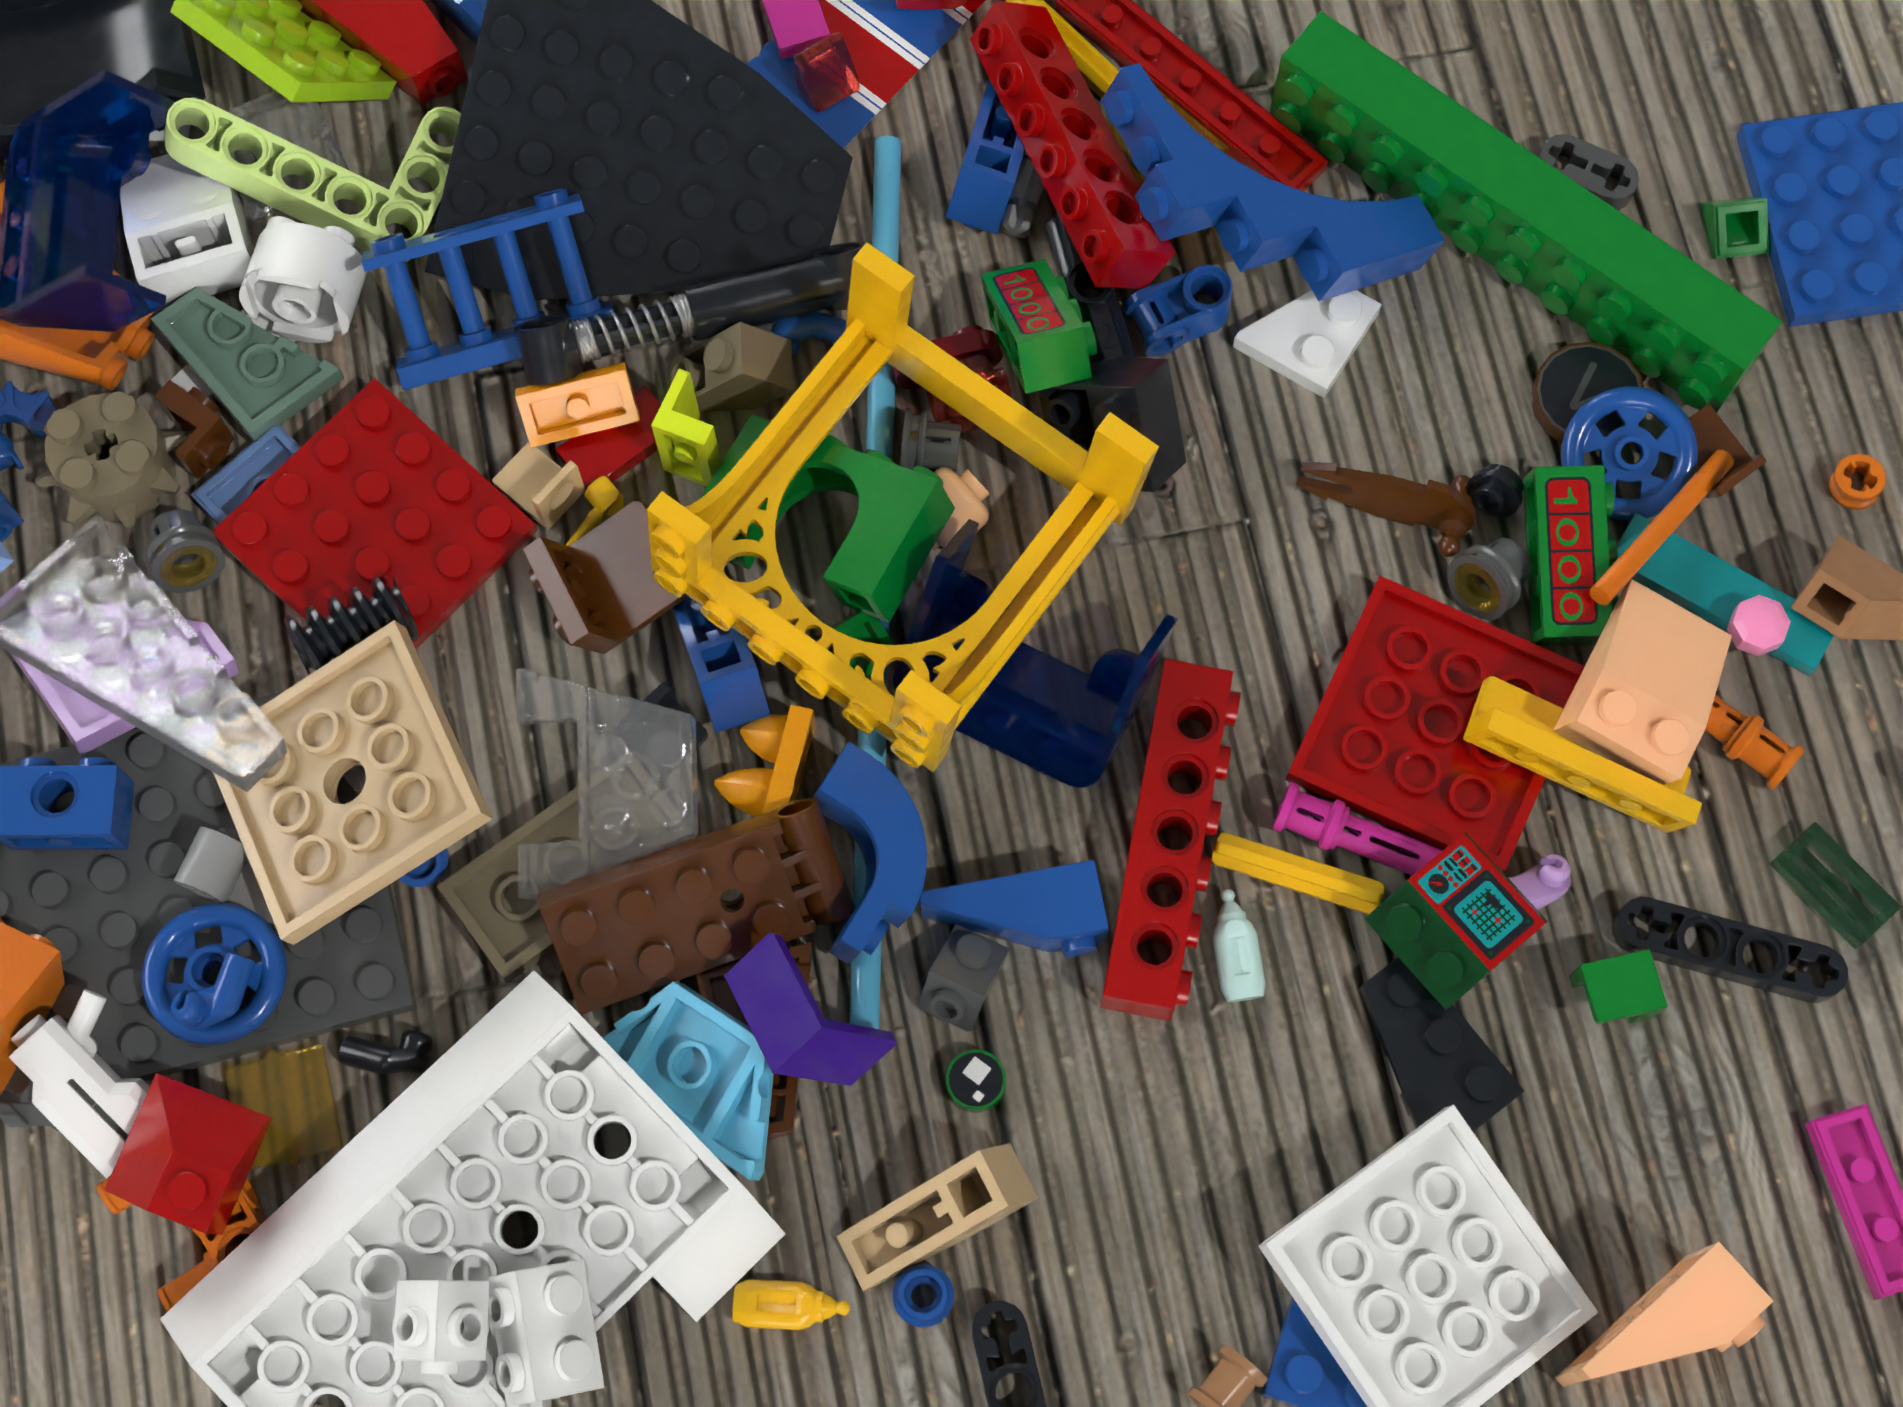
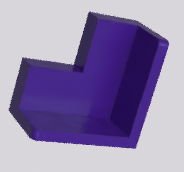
[724,933,897,1086]

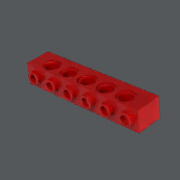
[969,1,1176,289]
[1100,659,1241,1021]

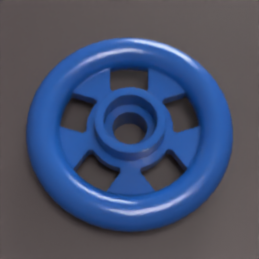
[1561,386,1698,521]
[142,903,287,1045]

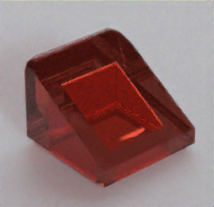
[794,32,860,112]

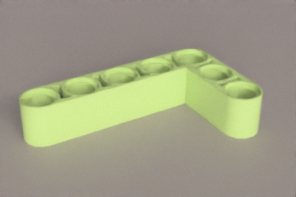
[164,97,461,262]

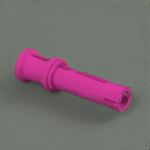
[1272,781,1443,875]

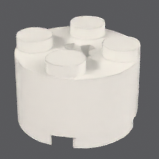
[239,216,367,343]

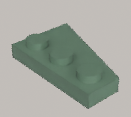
[151,287,344,442]

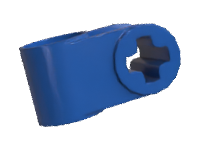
[1122,264,1233,358]

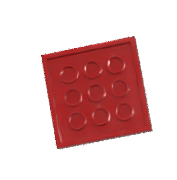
[213,378,537,649]
[1286,575,1585,873]

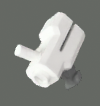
[0,989,150,1179]

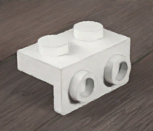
[488,1259,605,1406]

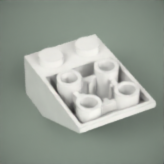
[117,154,254,311]

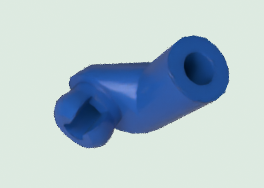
[771,311,846,356]
[171,953,255,1030]

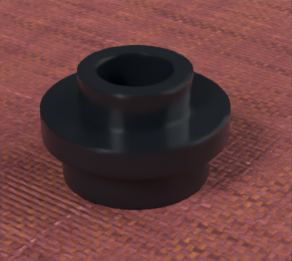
[1468,464,1524,517]

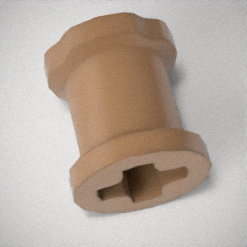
[1186,1344,1268,1407]

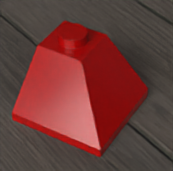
[104,1073,273,1235]

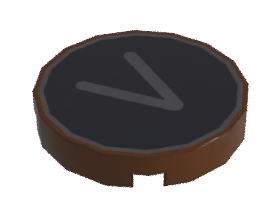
[1532,342,1644,444]

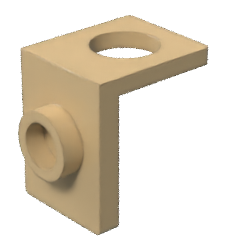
[492,442,586,530]

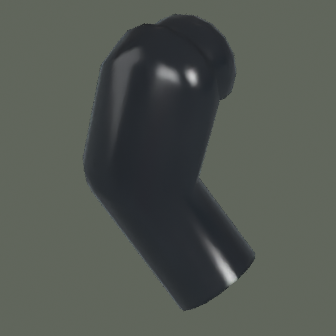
[339,1029,433,1074]

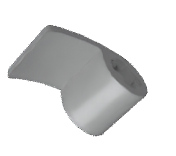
[173,826,275,925]

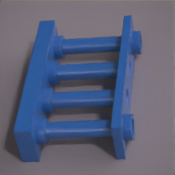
[361,188,614,391]

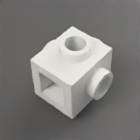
[392,1280,490,1374]

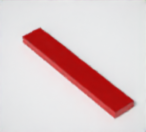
[1055,0,1328,192]

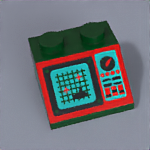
[1365,832,1548,1010]

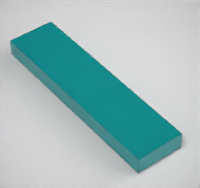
[1617,513,1834,676]

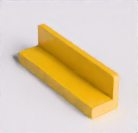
[1463,676,1702,833]

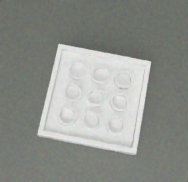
[1258,1104,1598,1407]

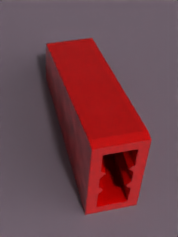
[297,0,468,105]

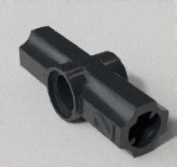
[1044,214,1136,364]

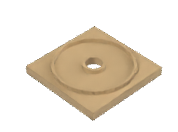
[202,620,492,945]

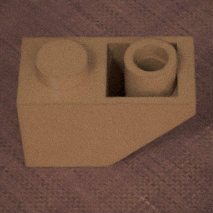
[1791,535,1903,641]

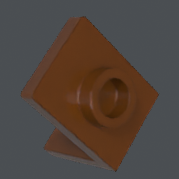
[1688,405,1767,498]

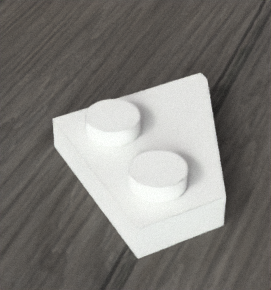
[1233,290,1382,398]

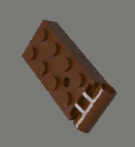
[539,798,855,1015]

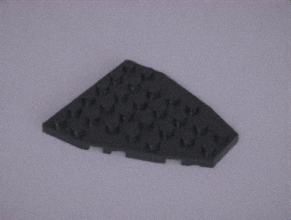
[425,0,853,300]

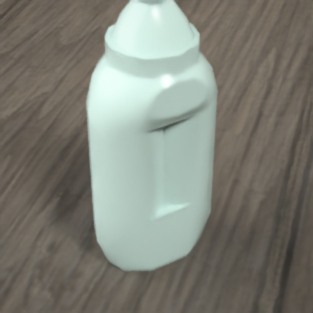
[1212,889,1266,1002]

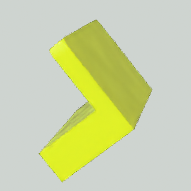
[651,369,722,487]

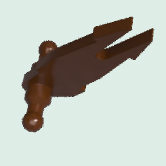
[1296,462,1476,557]

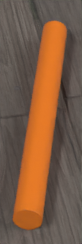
[1590,450,1734,605]

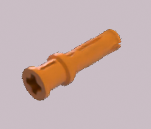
[1705,694,1805,790]

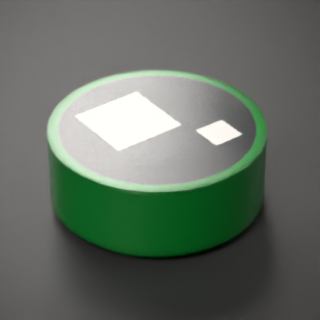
[946,1049,1006,1113]

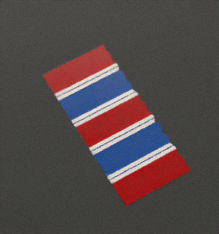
[747,0,986,149]

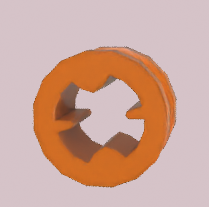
[1829,453,1886,510]

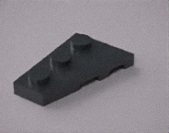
[1359,957,1524,1132]

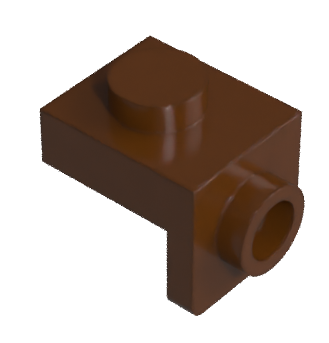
[155,380,235,478]

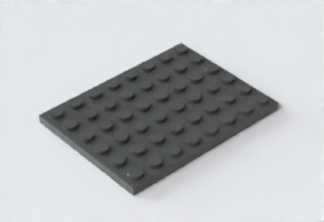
[0,691,417,1103]

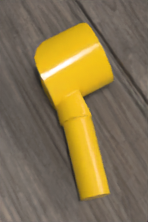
[566,476,625,546]

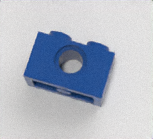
[0,757,135,851]

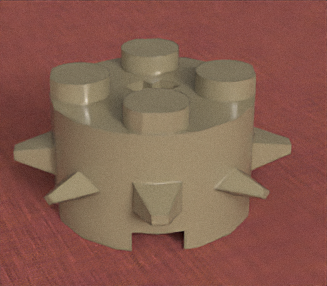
[35,391,188,528]

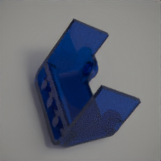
[0,70,175,332]
[893,519,1178,788]

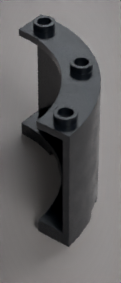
[0,0,206,174]

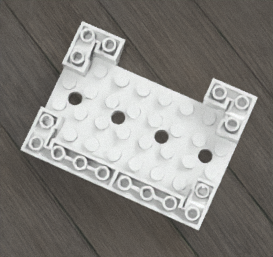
[160,971,786,1407]

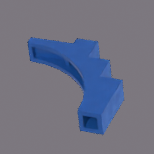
[1101,63,1445,302]

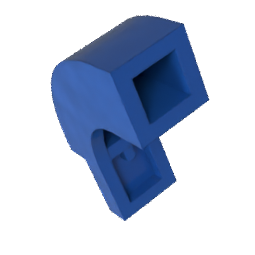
[812,741,927,964]

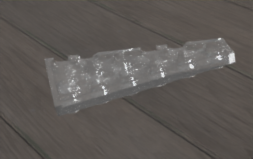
[0,513,287,792]

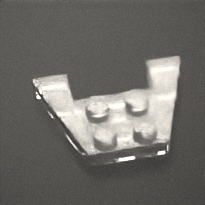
[516,668,698,900]

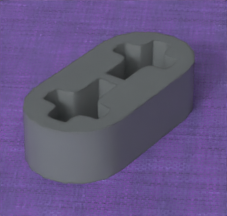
[1538,134,1639,211]

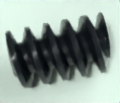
[284,576,419,675]

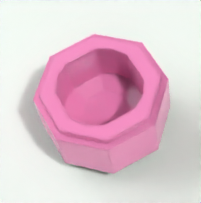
[1727,595,1791,656]

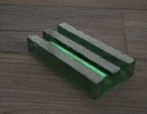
[1769,822,1902,949]

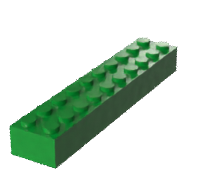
[1269,11,1782,413]

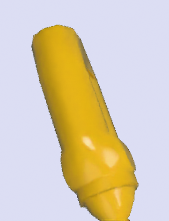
[732,1279,850,1330]

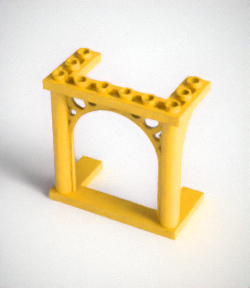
[647,242,1159,772]

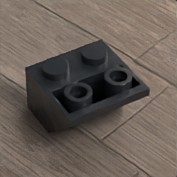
[1039,357,1186,492]

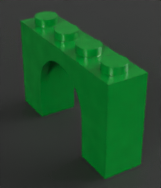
[700,414,955,623]

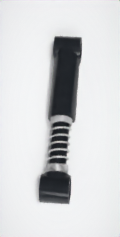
[514,241,865,385]

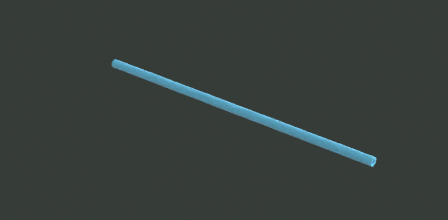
[850,135,901,1029]

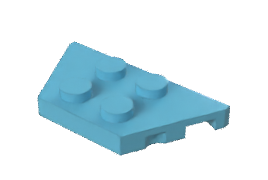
[603,982,774,1181]

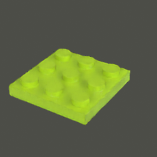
[170,0,397,103]

